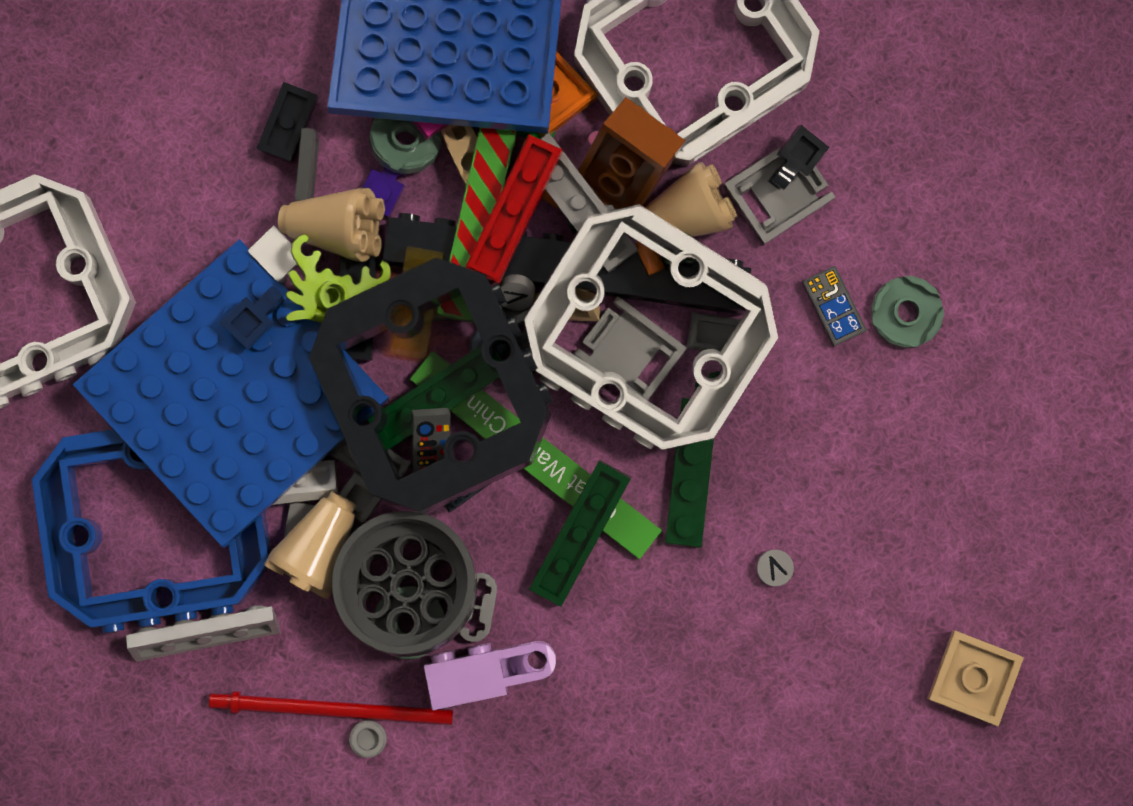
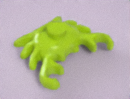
[285,234,391,323]

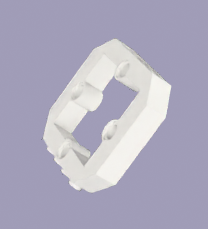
[574,0,819,167]
[0,174,136,409]
[524,204,778,450]

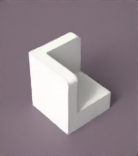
[248,226,297,285]

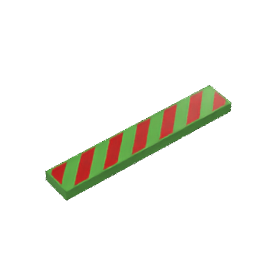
[437,128,518,323]

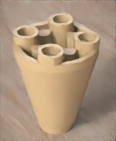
[644,162,737,237]
[278,188,385,262]
[264,491,357,599]

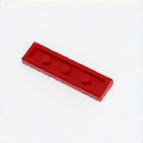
[465,134,563,284]

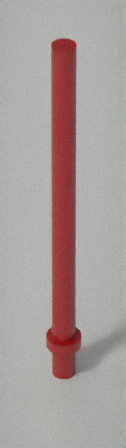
[209,691,453,725]

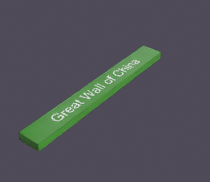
[410,351,662,559]

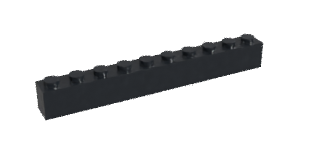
[383,213,751,315]

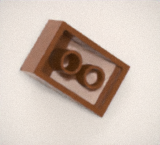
[578,97,686,210]

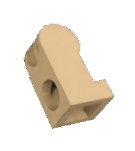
[440,125,477,187]

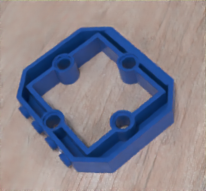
[32,429,271,633]

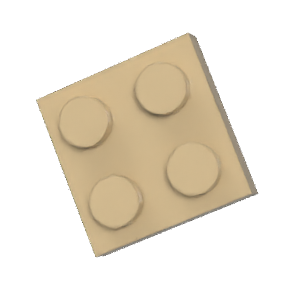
[927,630,1024,726]

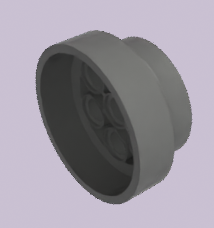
[332,511,477,657]

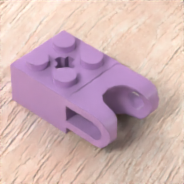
[424,641,556,710]

